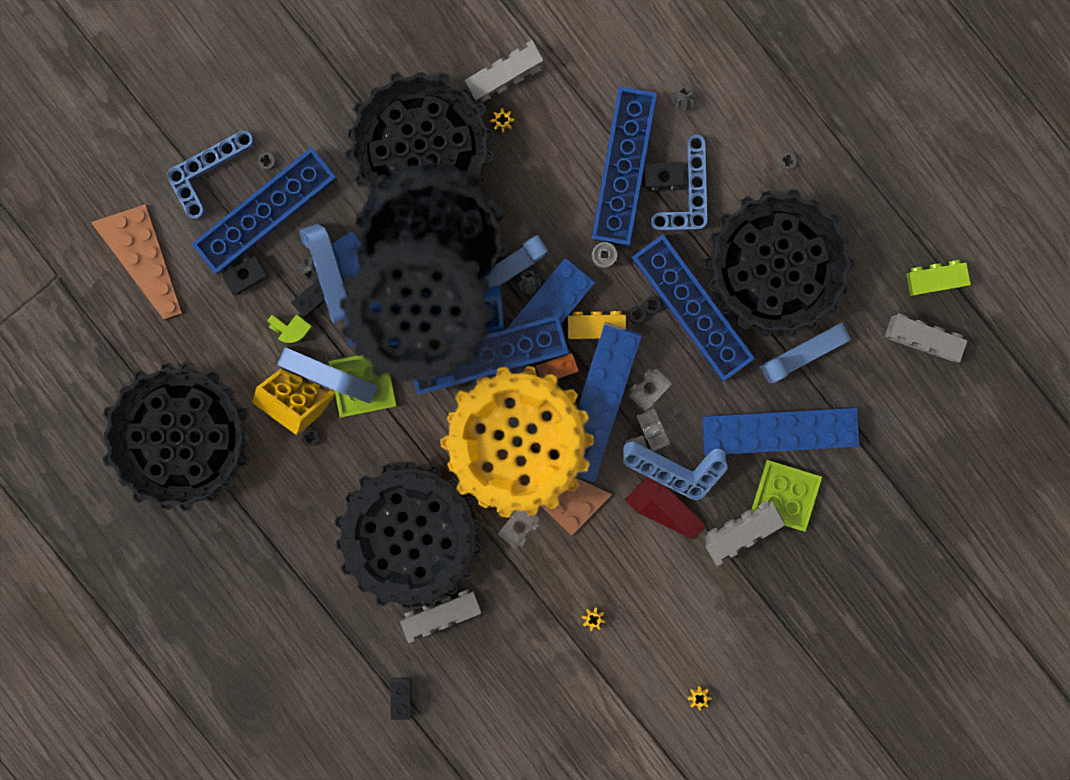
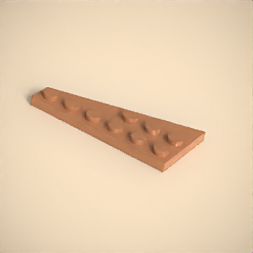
[91,204,183,320]
[498,449,612,536]

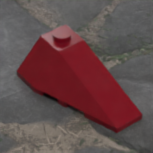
[624,476,706,539]

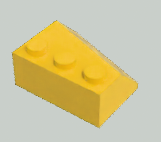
[252,369,335,435]

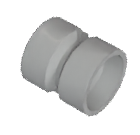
[592,242,617,269]

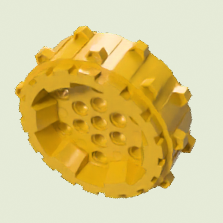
[441,366,594,517]

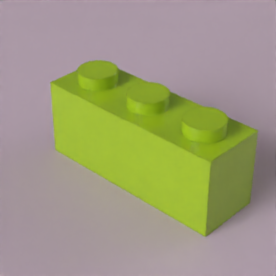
[906,260,970,296]

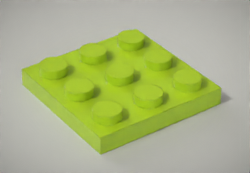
[329,355,397,418]
[751,460,822,532]

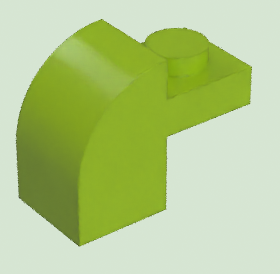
[267,314,313,343]

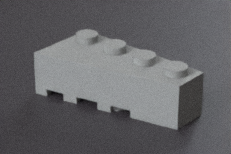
[465,40,543,103]
[884,314,967,363]
[705,501,785,566]
[400,589,482,643]

